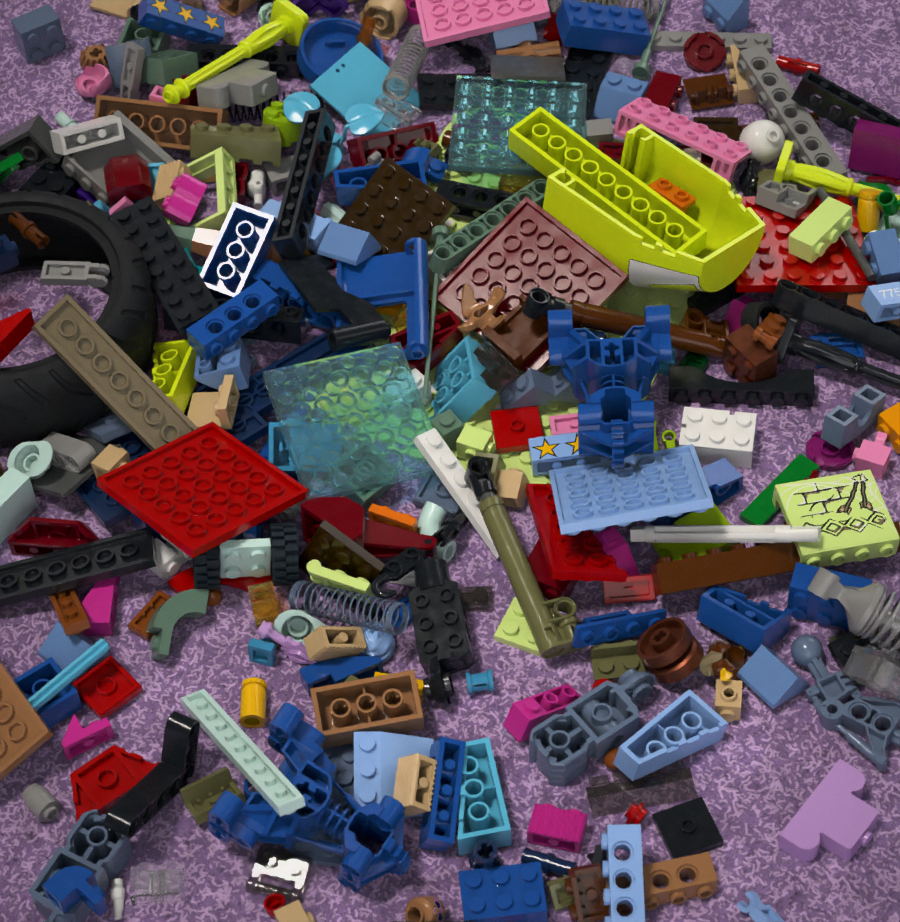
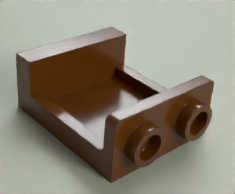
[481,294,548,370]

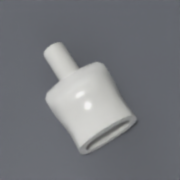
[246,170,266,209]

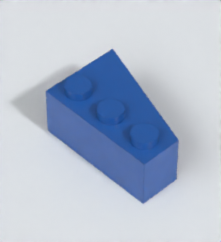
[696,585,793,653]

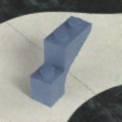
[499,368,581,410]

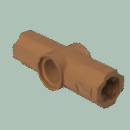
[495,40,561,57]

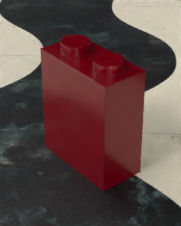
[527,540,578,600]

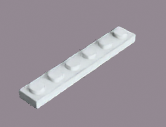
[413,428,500,559]

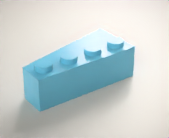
[457,737,512,855]

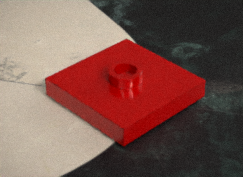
[490,405,543,454]
[72,655,143,720]

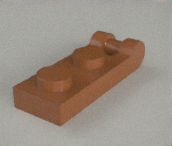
[750,312,787,350]

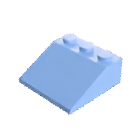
[354,731,434,818]

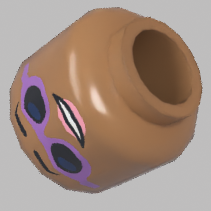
[405,895,446,922]

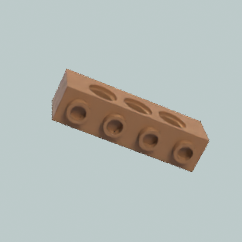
[603,852,718,916]

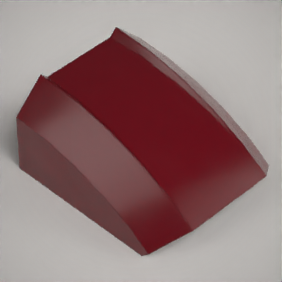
[103,154,153,205]

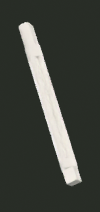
[630,525,821,543]

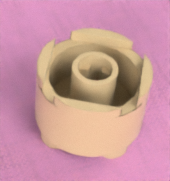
[359,0,408,41]

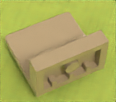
[187,375,240,429]

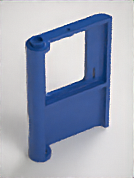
[336,237,429,369]

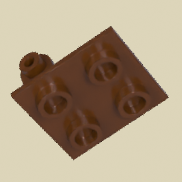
[683,73,735,111]

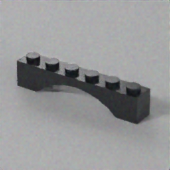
[669,366,814,408]

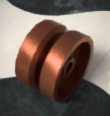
[636,617,704,684]

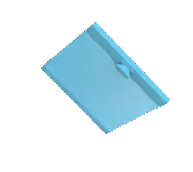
[309,42,419,136]

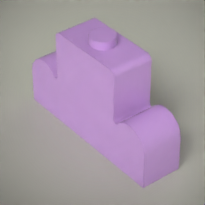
[778,759,878,862]

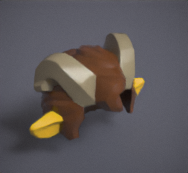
[699,640,746,688]

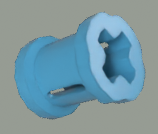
[465,669,494,695]

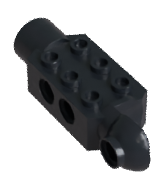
[408,558,476,707]

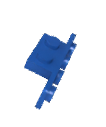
[572,608,667,649]

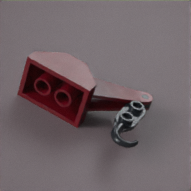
[300,497,437,599]

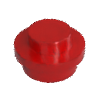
[624,802,648,824]

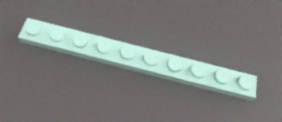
[180,689,306,817]

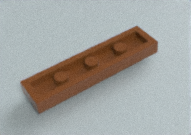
[48,589,90,636]

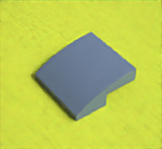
[104,38,153,89]

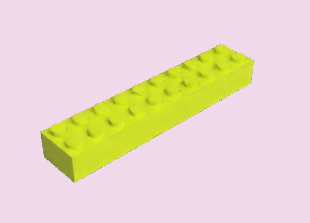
[508,106,708,256]

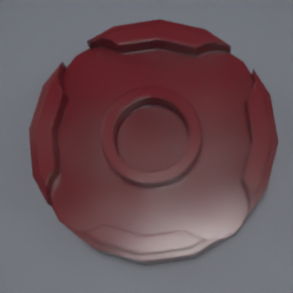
[683,31,726,73]

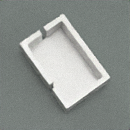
[679,406,757,468]

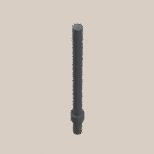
[817,186,877,281]

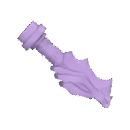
[256,621,322,665]

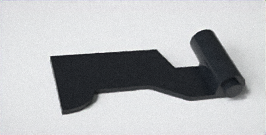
[279,254,391,352]

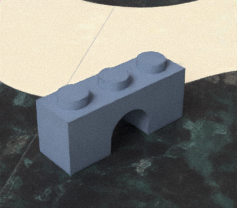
[820,384,887,449]

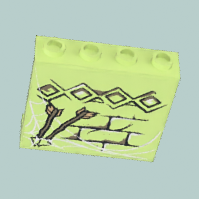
[772,469,900,567]

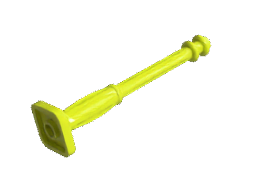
[162,0,309,105]
[773,140,900,210]

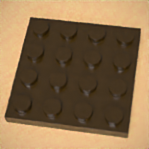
[338,156,456,257]

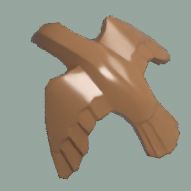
[458,283,506,334]

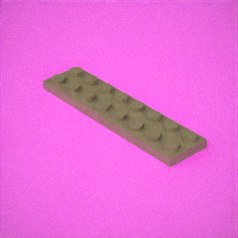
[31,294,198,451]

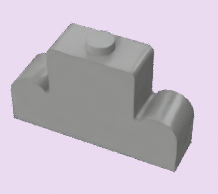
[196,59,279,109]

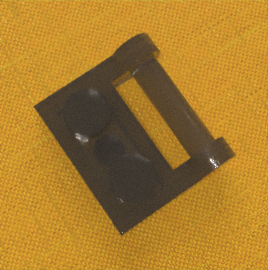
[246,845,313,903]

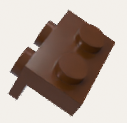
[564,863,609,922]

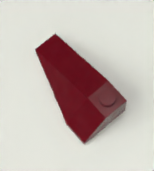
[346,121,439,167]

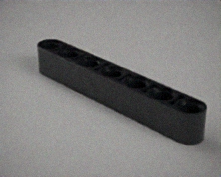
[770,279,900,360]

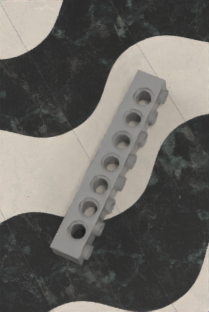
[736,43,848,177]

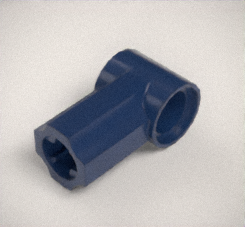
[468,839,500,869]

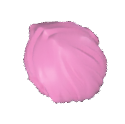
[75,64,113,98]

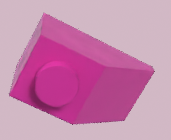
[595,525,640,575]

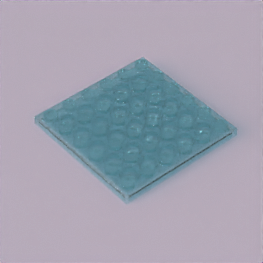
[448,75,587,177]
[262,342,436,501]

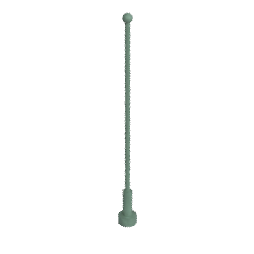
[632,0,668,80]
[419,225,450,407]

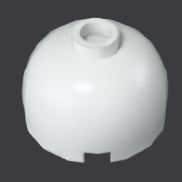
[740,119,785,165]

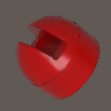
[264,893,287,918]

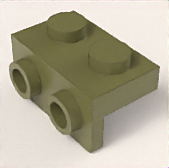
[180,767,245,825]

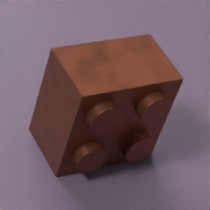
[723,323,778,383]

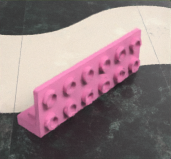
[613,97,752,184]

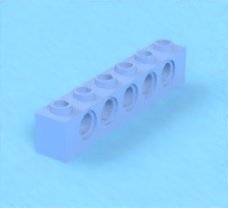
[601,824,645,922]

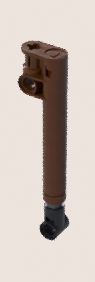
[522,287,729,360]

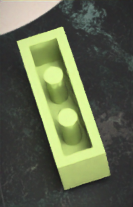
[789,197,853,263]

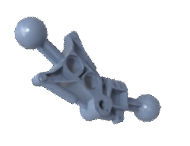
[790,634,900,771]

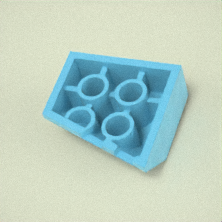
[428,335,497,425]

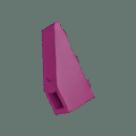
[503,683,581,743]

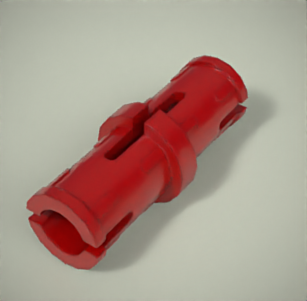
[776,55,821,75]

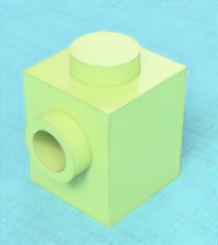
[456,424,496,461]

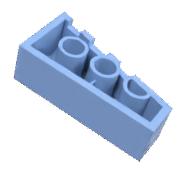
[613,689,728,781]

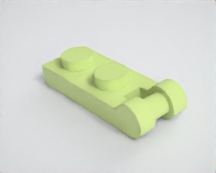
[306,560,375,604]

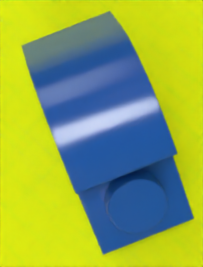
[401,147,448,185]
[42,866,108,917]

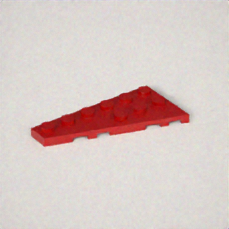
[525,483,628,582]

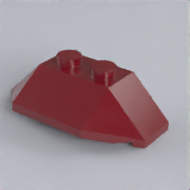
[8,517,100,556]

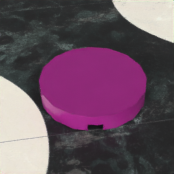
[806,430,854,472]

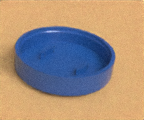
[297,17,384,84]

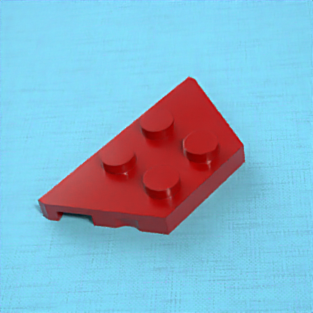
[70,745,159,822]

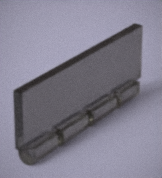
[586,760,697,818]

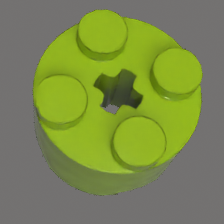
[262,101,302,147]

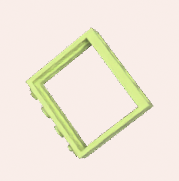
[161,147,237,230]

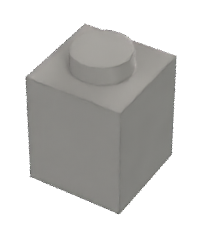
[581,118,613,149]

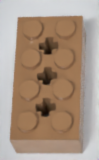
[310,670,425,749]

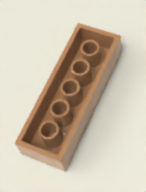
[94,95,229,151]

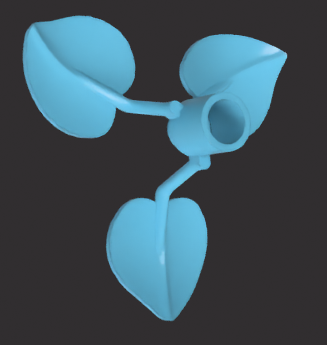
[283,92,385,180]

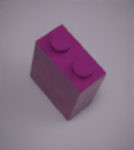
[848,119,900,179]

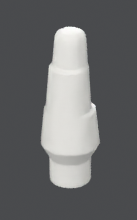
[110,878,125,920]

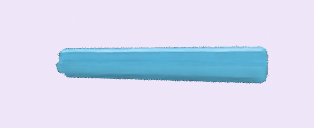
[28,639,110,711]

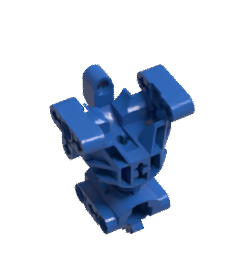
[547,305,672,469]
[208,702,412,892]

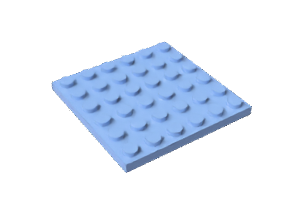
[548,444,714,535]

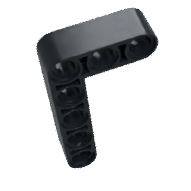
[104,711,200,839]

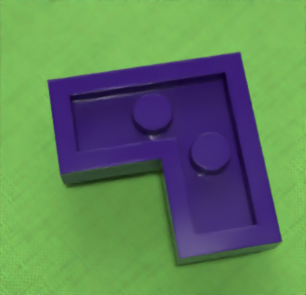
[292,0,349,18]

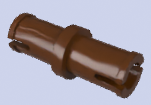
[8,211,50,249]

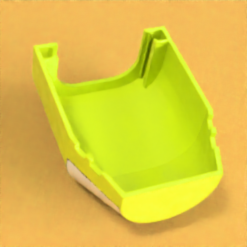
[543,124,765,292]

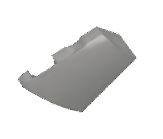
[755,180,818,219]

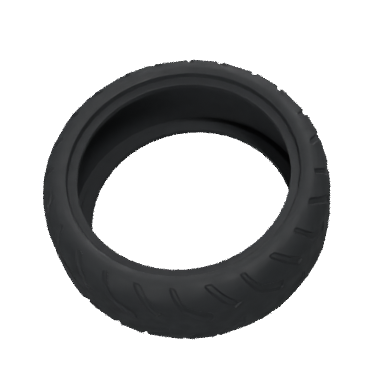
[0,190,158,448]

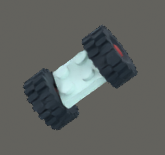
[192,522,299,590]

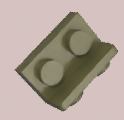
[590,640,646,683]

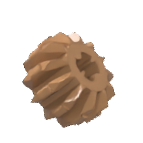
[79,43,110,71]

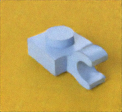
[737,891,785,922]

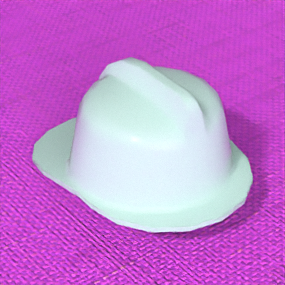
[7,441,53,480]
[273,609,326,645]

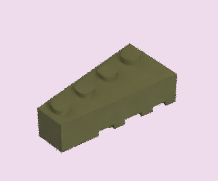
[190,123,281,167]

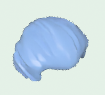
[357,621,395,664]

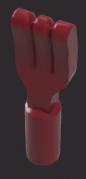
[866,176,900,187]

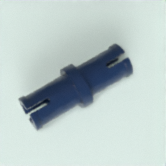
[521,847,578,876]

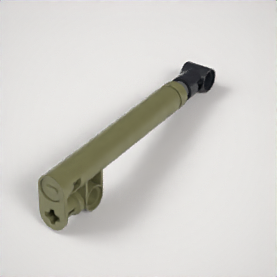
[464,456,584,659]

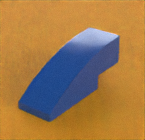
[299,656,384,697]

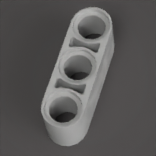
[41,432,97,473]

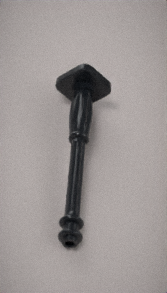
[777,317,900,390]

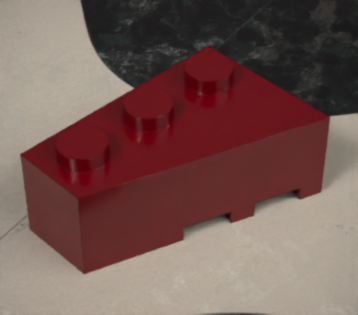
[388,309,463,375]

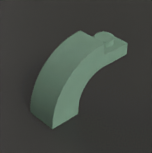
[146,589,209,660]

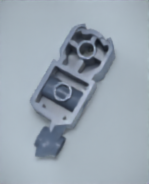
[529,668,656,786]
[29,809,133,922]

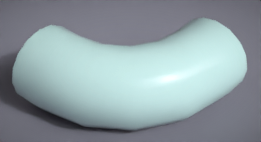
[417,501,456,563]

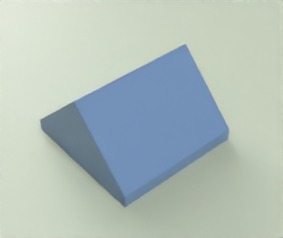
[317,221,381,266]
[38,621,111,682]
[737,645,810,709]

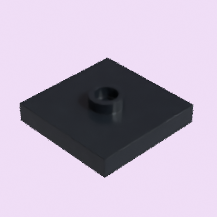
[652,797,724,859]

